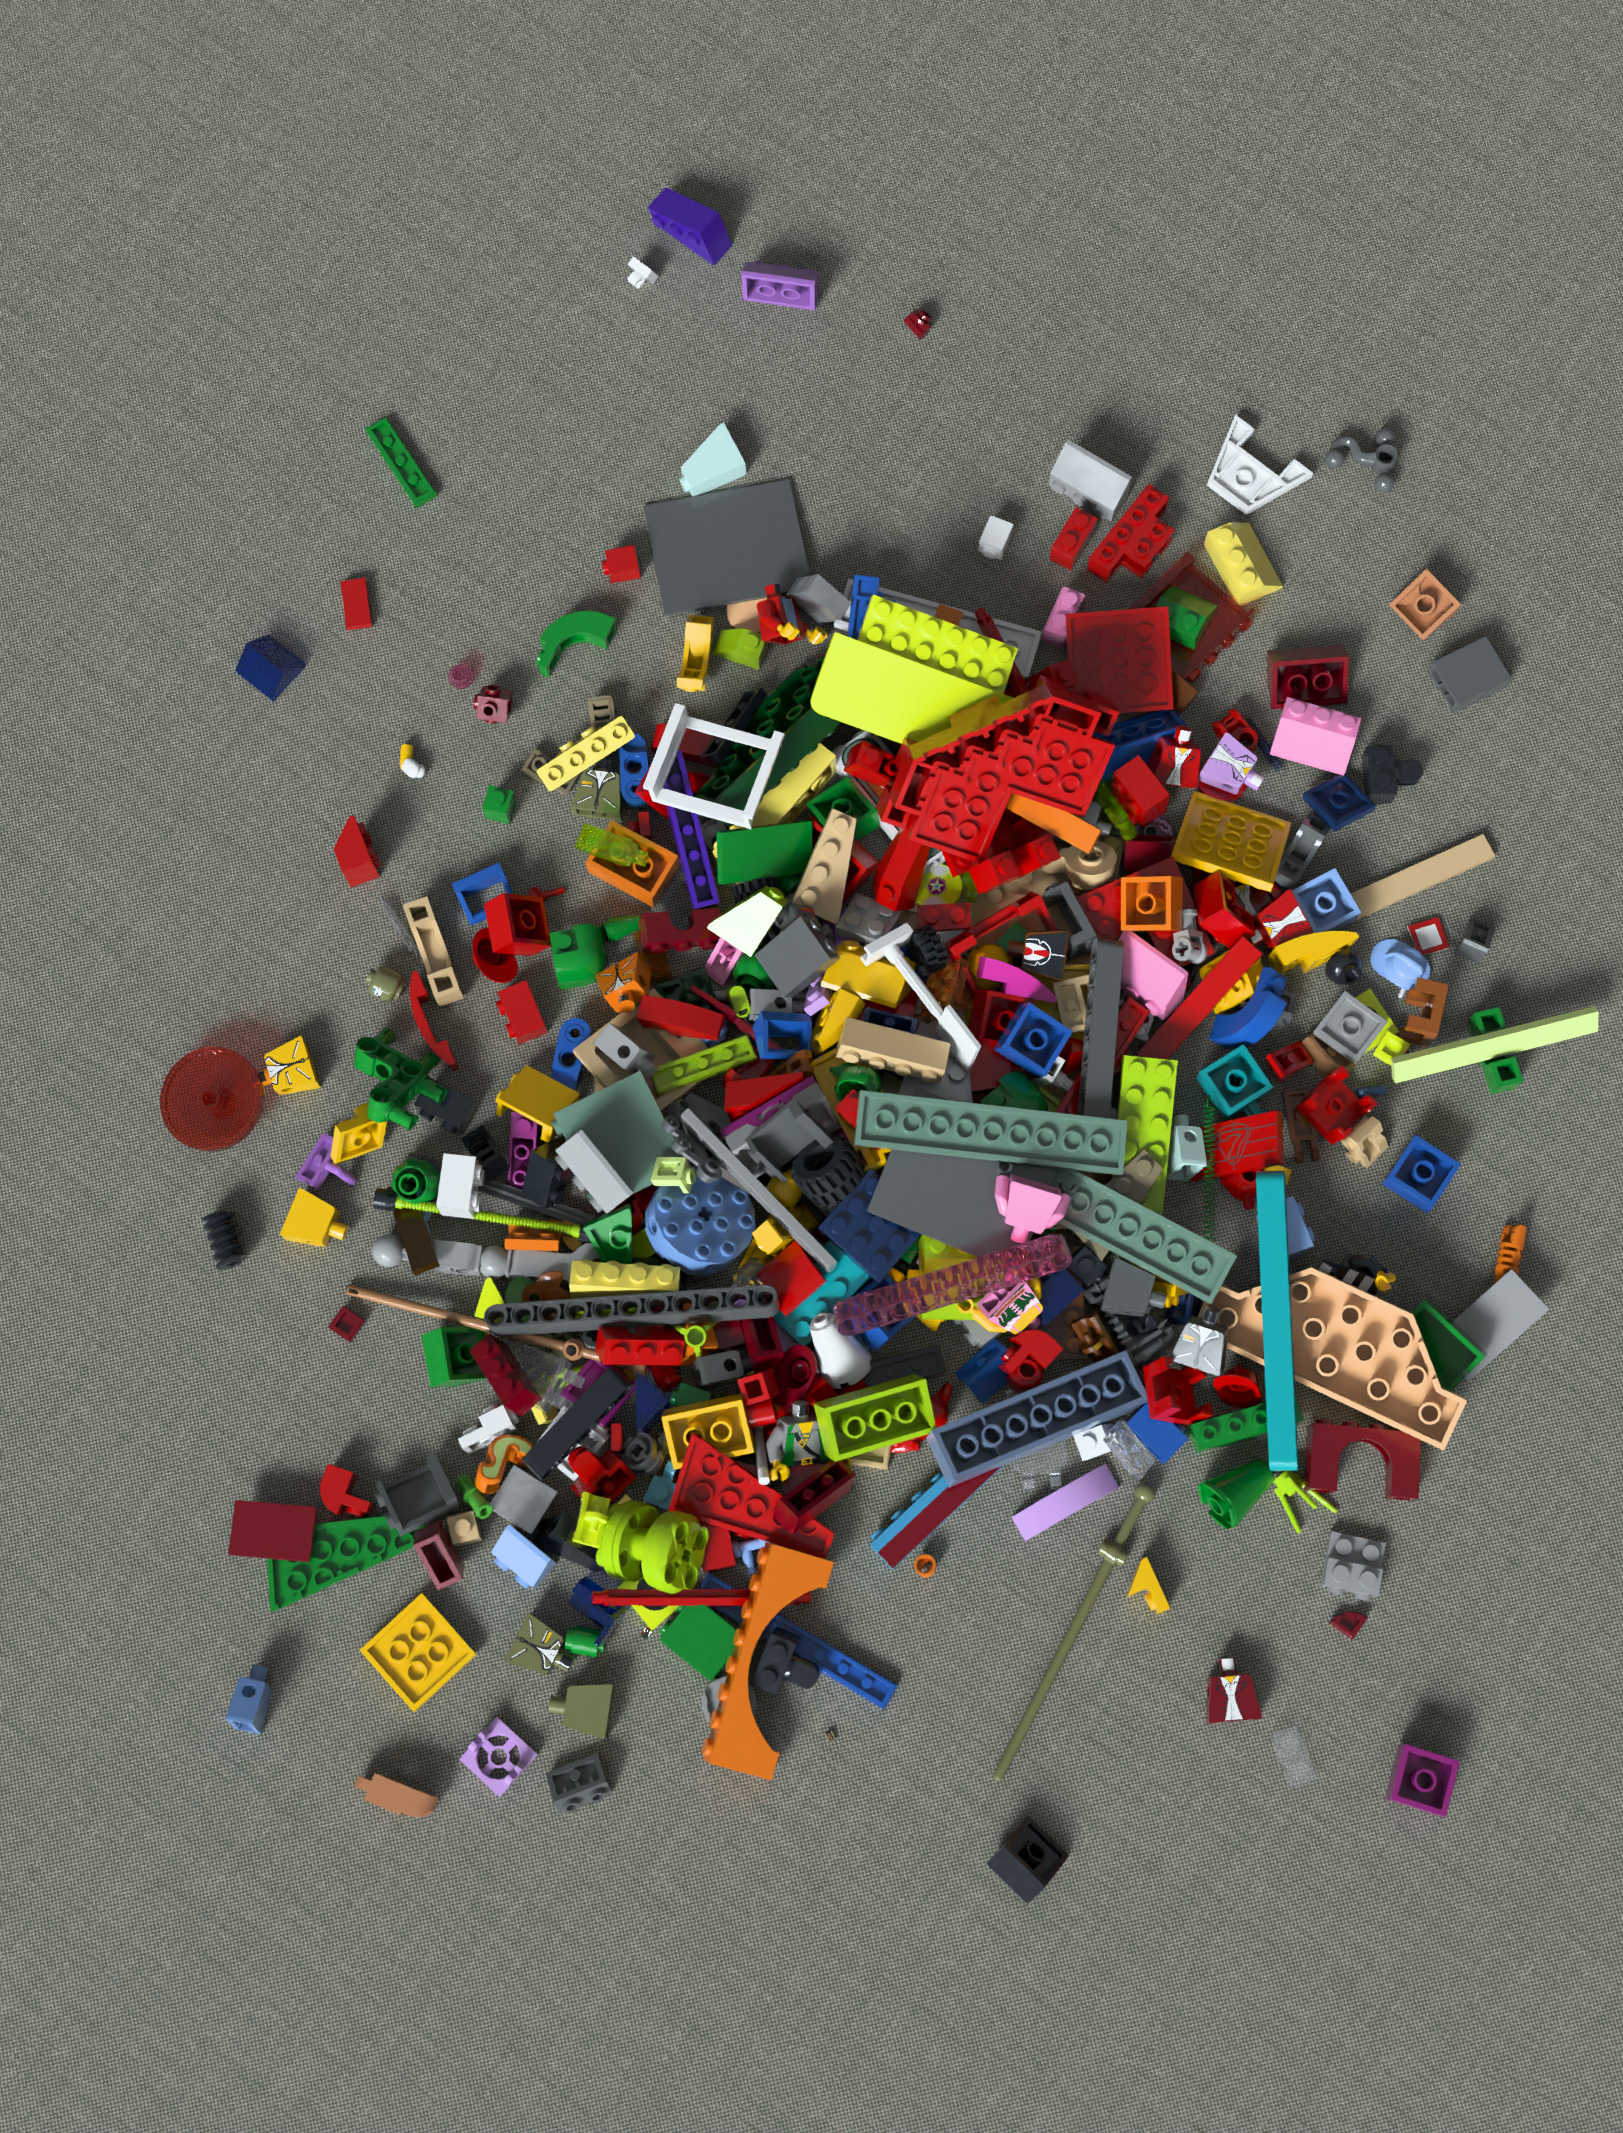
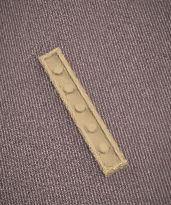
[1351,834,1495,921]

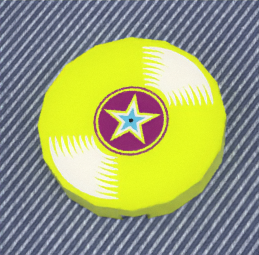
[916,864,962,905]

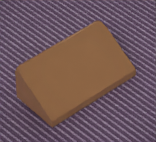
[1301,1033,1356,1077]

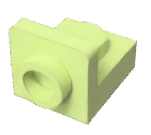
[651,1157,696,1193]

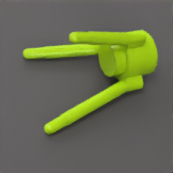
[673,1321,719,1358]
[1274,1471,1338,1533]

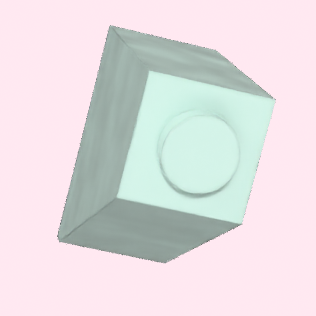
[679,423,746,497]

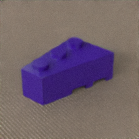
[648,187,732,266]

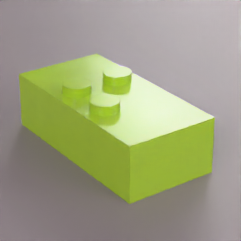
[814,1374,936,1462]

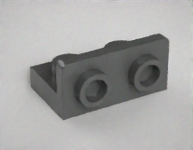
[545,1753,612,1813]

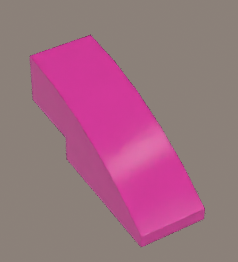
[976,956,1057,1003]

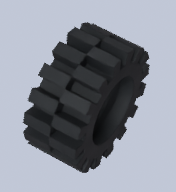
[732,877,780,904]
[905,925,948,976]

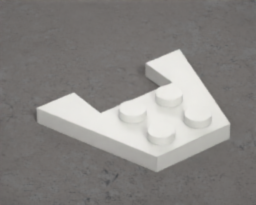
[1207,414,1313,515]

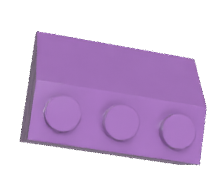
[741,261,820,310]

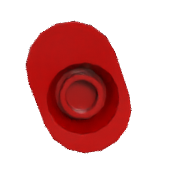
[472,928,518,983]
[1213,1365,1261,1408]

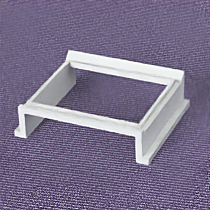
[643,703,785,829]

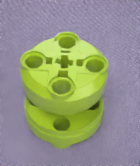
[596,1500,709,1594]

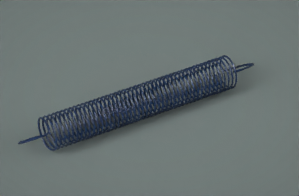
[1242,715,1286,776]

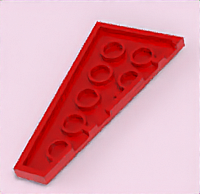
[668,1431,834,1560]

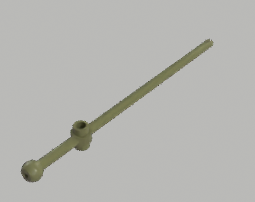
[993,1482,1156,1781]

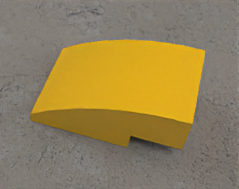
[1266,931,1359,975]

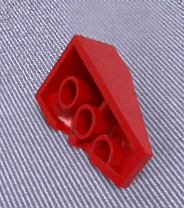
[871,814,930,912]

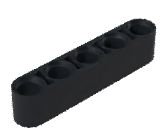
[522,1365,634,1480]

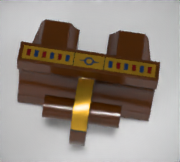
[1071,1311,1119,1363]

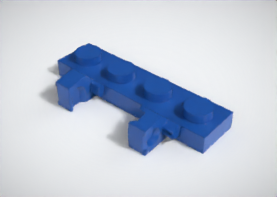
[847,575,896,640]

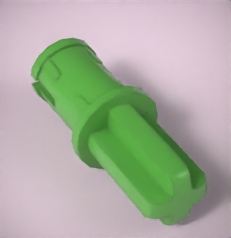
[456,1474,493,1519]

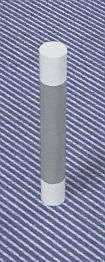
[753,1426,770,1485]

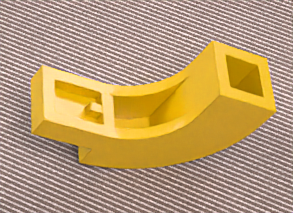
[677,614,714,692]

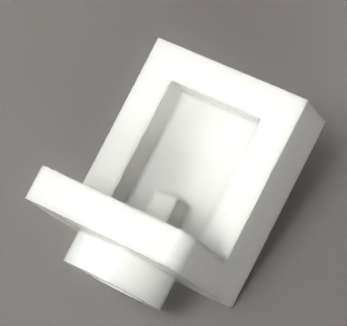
[1074,1423,1121,1461]

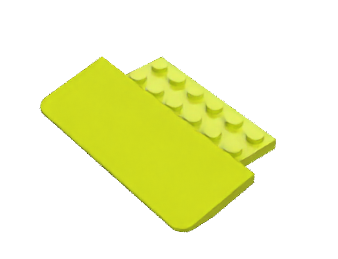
[810,594,1018,744]

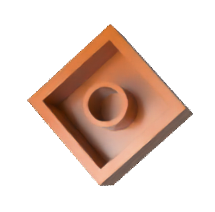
[1121,876,1183,931]

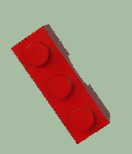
[595,1326,685,1366]

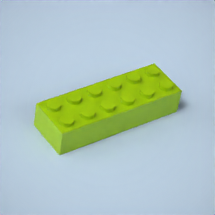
[1110,1055,1178,1216]

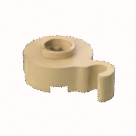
[1042,841,1117,890]

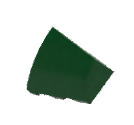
[655,966,715,1011]

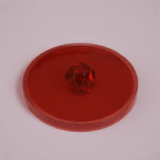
[160,1047,264,1152]

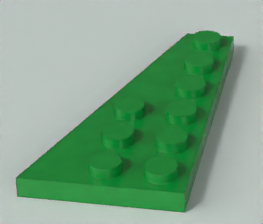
[267,1516,430,1613]

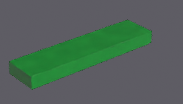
[365,417,437,509]

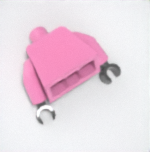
[994,1161,1078,1243]

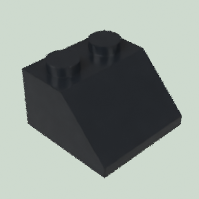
[986,1816,1069,1904]

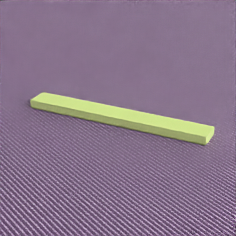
[1391,1006,1598,1083]

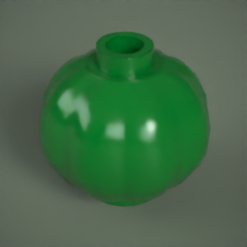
[733,951,776,996]
[391,1158,440,1205]

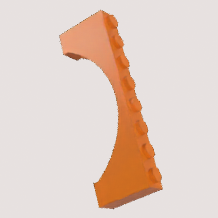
[702,1542,834,1780]

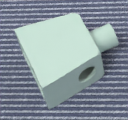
[1166,1115,1207,1181]

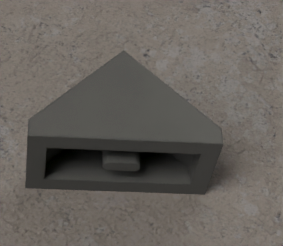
[1455,917,1495,963]

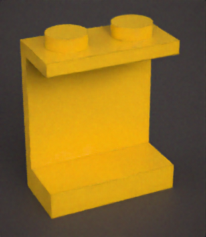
[495,1065,580,1143]

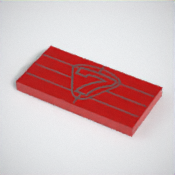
[1191,1110,1284,1182]

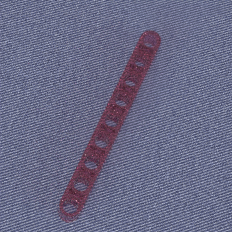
[833,1234,1072,1336]

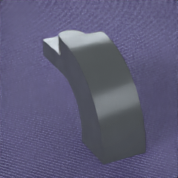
[1275,812,1330,890]

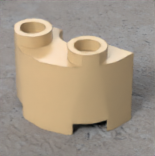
[1341,1116,1389,1168]

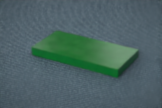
[717,819,812,885]

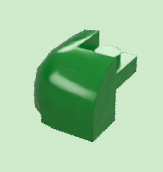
[549,924,608,991]
[980,1071,1049,1112]

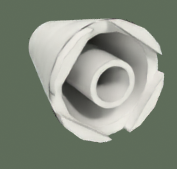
[810,1313,872,1389]

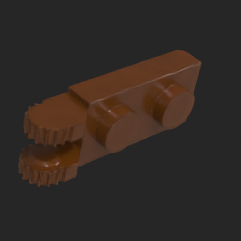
[1281,1088,1319,1164]

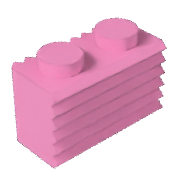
[1042,587,1085,649]

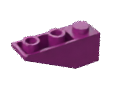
[507,1110,541,1189]

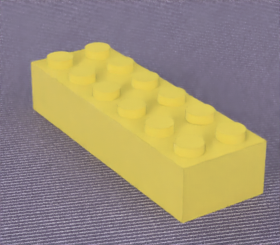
[713,743,836,884]

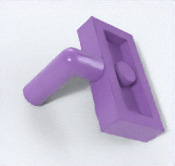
[295,1133,357,1190]

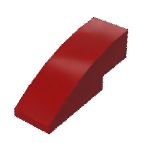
[636,995,725,1041]

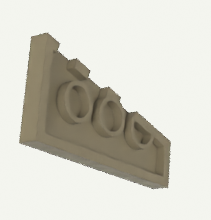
[1075,1149,1163,1261]

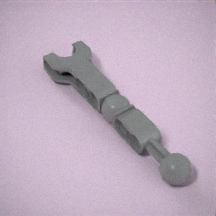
[372,1234,602,1288]

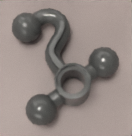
[1325,427,1398,493]

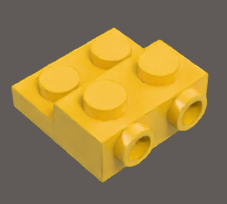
[331,1103,387,1164]

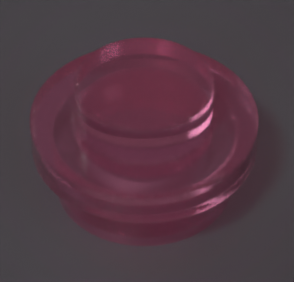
[448,664,474,689]

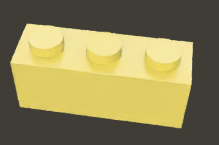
[1204,522,1283,608]

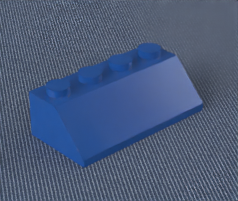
[1092,709,1187,782]

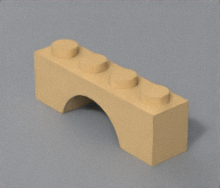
[403,896,464,1007]

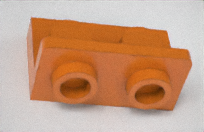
[505,1219,562,1251]

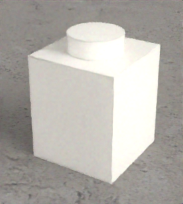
[978,515,1014,560]

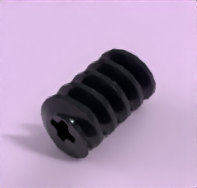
[202,1211,248,1270]

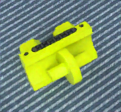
[572,1492,610,1548]

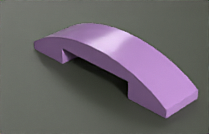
[1012,1464,1119,1541]

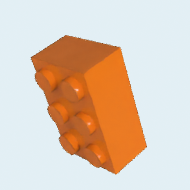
[585,820,680,908]

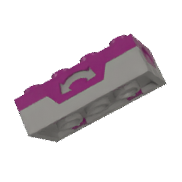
[720,1076,842,1178]

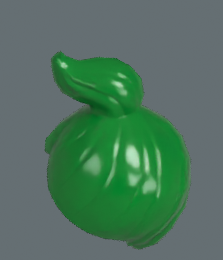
[829,1062,882,1102]

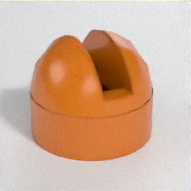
[914,1554,937,1578]

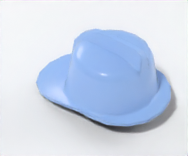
[1371,939,1430,990]

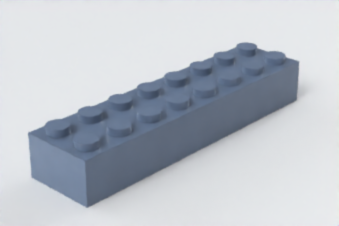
[926,1350,1148,1488]

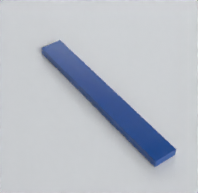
[699,1572,898,1710]

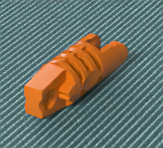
[1494,1224,1527,1284]

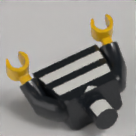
[1318,1253,1396,1295]

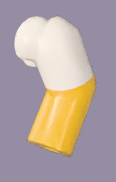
[400,744,425,778]

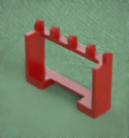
[944,891,1068,1000]

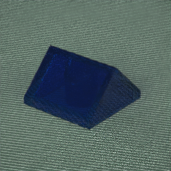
[235,634,307,702]
[636,1374,672,1433]

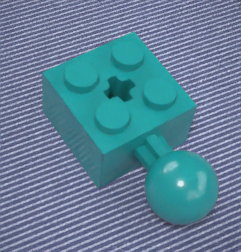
[1196,1044,1273,1121]

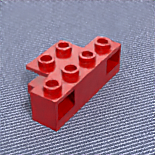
[1087,484,1175,583]

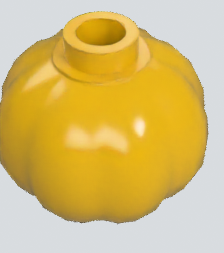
[966,944,1013,991]

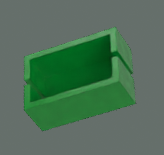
[1412,1297,1488,1391]

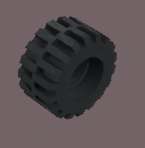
[791,1133,865,1206]

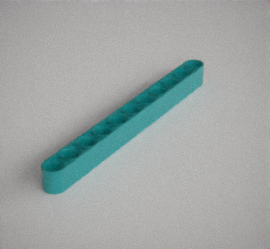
[1256,1171,1298,1471]

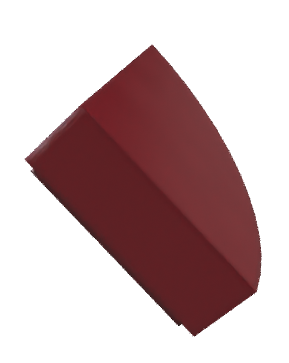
[1329,1612,1368,1640]

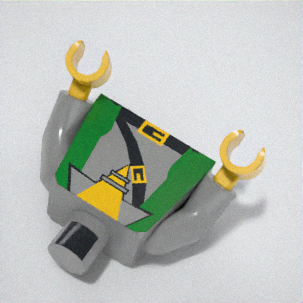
[766,1400,852,1481]

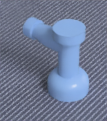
[732,1538,773,1575]

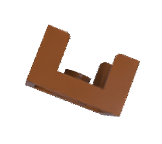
[1397,977,1449,1048]

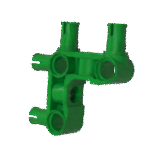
[354,1028,448,1131]

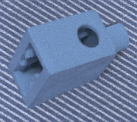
[226,1665,272,1734]

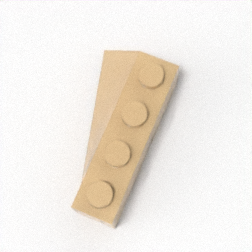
[836,1017,951,1083]

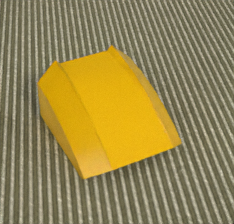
[812,989,866,1055]

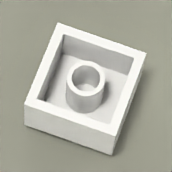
[436,1153,485,1219]

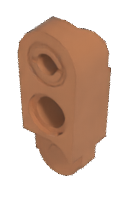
[354,1773,439,1817]

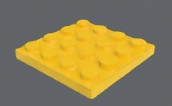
[1171,791,1292,892]

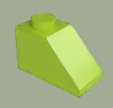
[712,628,768,670]

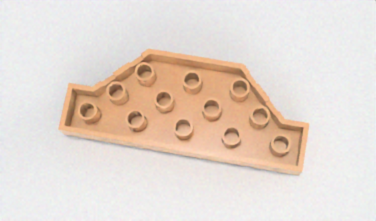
[1198,1267,1467,1450]

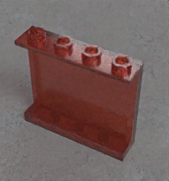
[1129,552,1255,683]

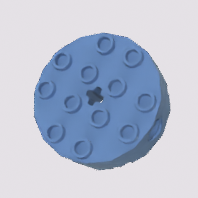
[645,1165,756,1276]

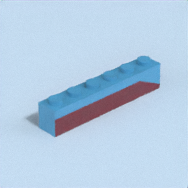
[870,1465,1004,1570]

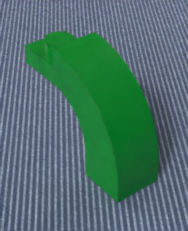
[537,611,617,678]

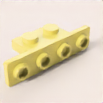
[537,716,635,791]

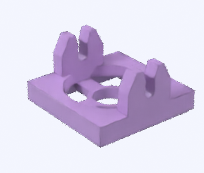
[459,1717,538,1797]

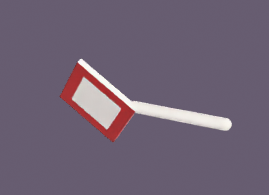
[1398,917,1450,998]

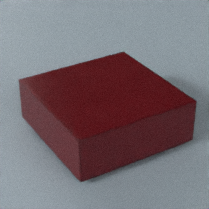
[328,1305,366,1343]

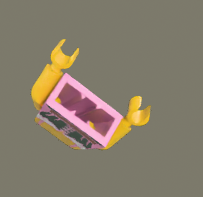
[957,1248,1043,1334]

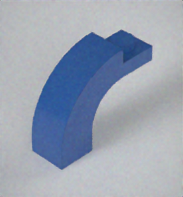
[1208,967,1287,1050]

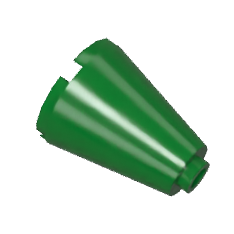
[1198,1460,1275,1530]

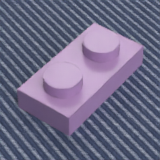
[804,971,833,1016]

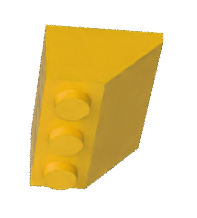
[821,940,916,1008]

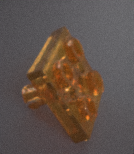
[920,958,975,1024]

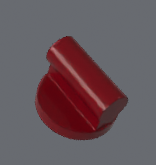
[904,309,932,339]

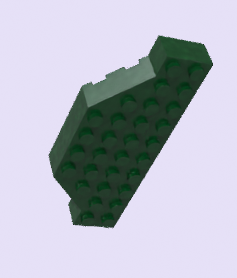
[693,638,858,827]

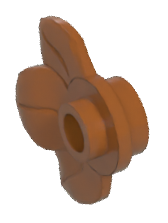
[522,1271,570,1321]

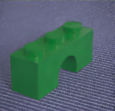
[1467,1007,1523,1095]

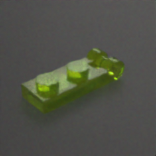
[1094,779,1137,841]

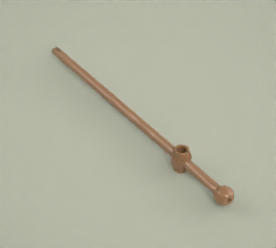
[345,1285,648,1377]

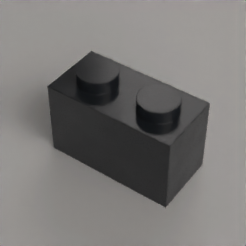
[414,1078,478,1134]

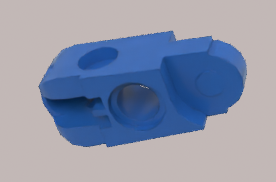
[619,733,649,807]
[551,1018,592,1091]

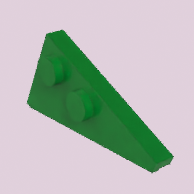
[583,1204,633,1264]

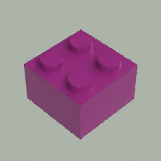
[1385,1744,1460,1817]

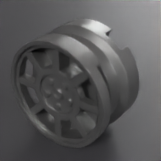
[621,1432,665,1476]

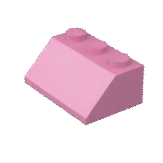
[1270,697,1361,775]
[1119,931,1188,1021]

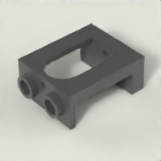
[1042,881,1096,961]

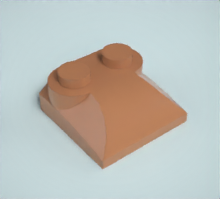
[1389,569,1462,641]

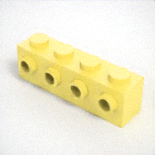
[569,1259,680,1299]

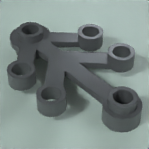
[661,1099,731,1184]

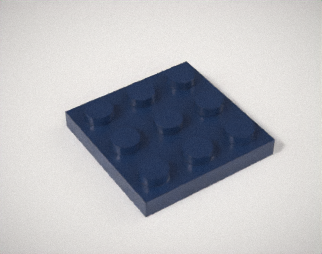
[817,1169,921,1283]

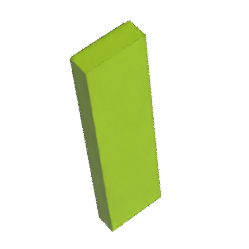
[651,1035,757,1095]

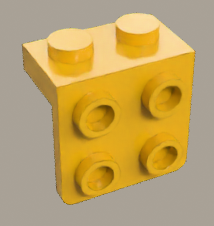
[1199,950,1263,1014]

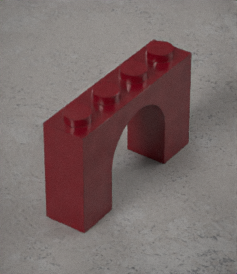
[1304,1419,1421,1501]

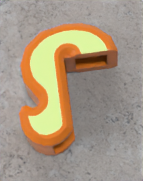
[475,1434,533,1494]

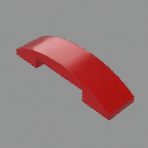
[410,971,459,1071]

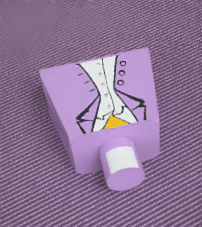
[1198,732,1265,794]

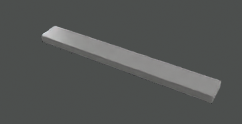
[681,1108,837,1274]

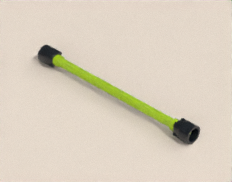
[373,1188,592,1244]

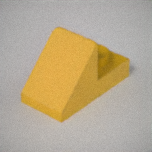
[1126,1557,1170,1614]

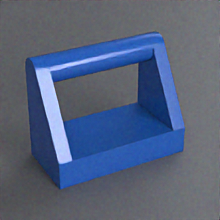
[452,863,513,926]
[753,1011,812,1060]

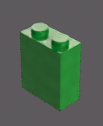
[659,1605,736,1682]

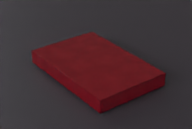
[228,1500,318,1563]

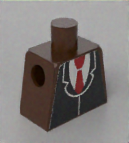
[1007,929,1069,981]

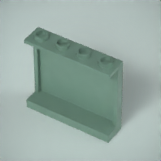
[551,1071,683,1206]

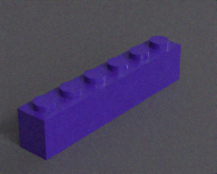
[664,750,720,909]

